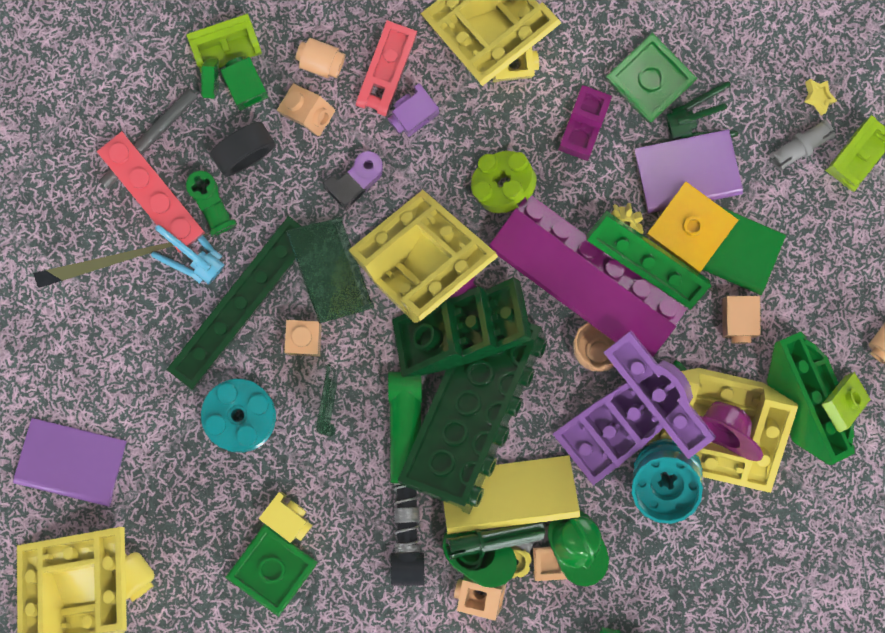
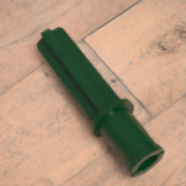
[446,522,545,560]

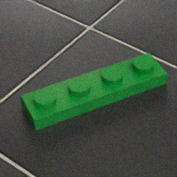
[586,211,711,310]

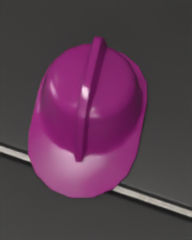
[700,401,764,461]

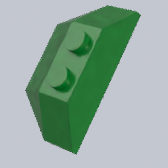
[767,332,855,466]

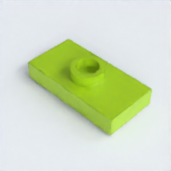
[822,372,871,432]

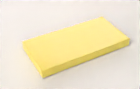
[443,455,580,535]

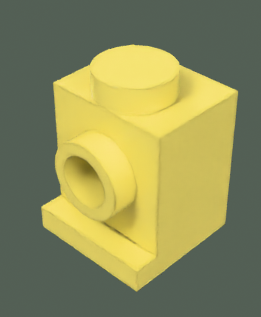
[493,47,539,82]
[259,492,313,543]

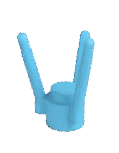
[151,225,225,285]

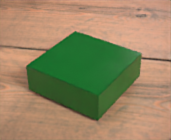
[201,58,219,99]

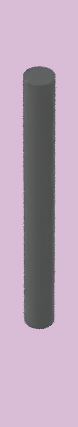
[99,88,198,189]

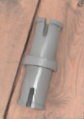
[770,120,835,171]

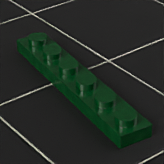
[166,216,315,390]

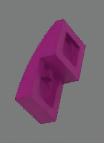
[558,85,612,161]

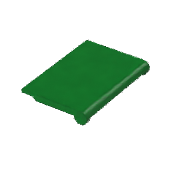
[672,208,786,295]

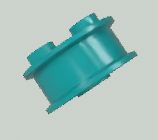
[201,379,276,453]

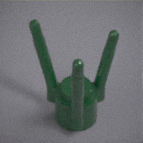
[666,81,738,139]

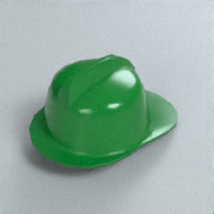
[547,511,609,587]
[442,529,517,588]

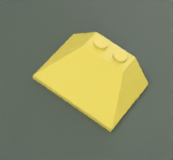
[421,0,561,86]
[348,190,498,323]
[647,368,798,493]
[17,527,127,633]

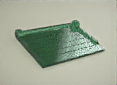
[286,216,375,324]
[316,364,337,437]

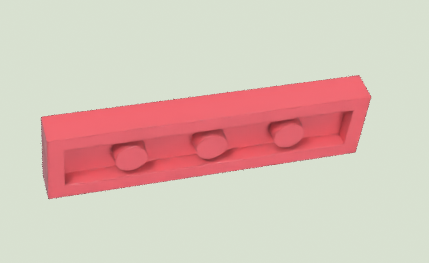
[97,131,205,253]

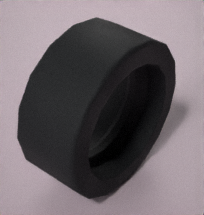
[210,122,276,176]

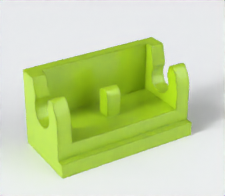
[186,14,262,72]
[825,115,885,192]

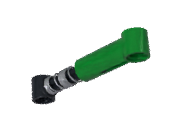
[388,371,425,586]

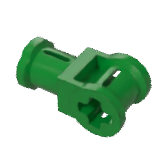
[186,171,237,237]

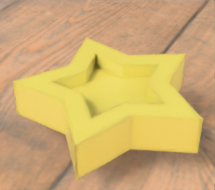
[804,79,837,116]

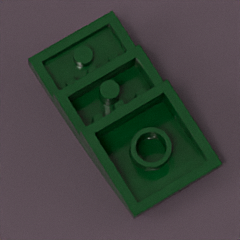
[392,277,532,377]

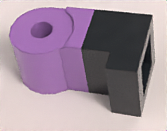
[323,151,383,211]

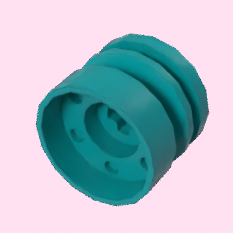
[632,439,703,524]

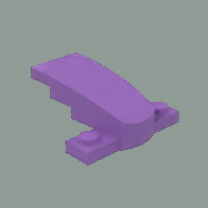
[553,331,716,486]

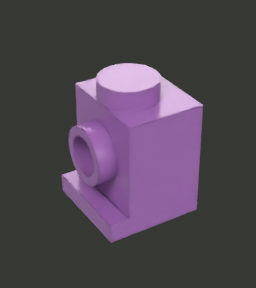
[387,83,439,138]

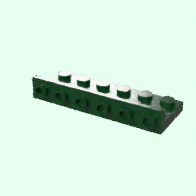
[397,322,547,514]

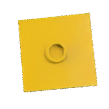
[646,182,738,273]

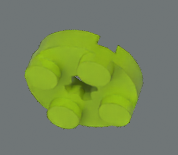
[471,151,537,213]

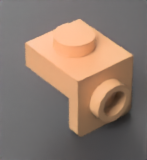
[277,83,335,136]

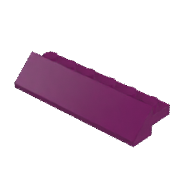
[489,195,687,357]

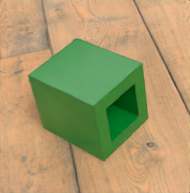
[220,57,269,111]

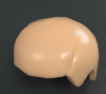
[573,322,615,372]

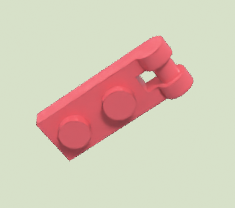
[356,20,417,117]

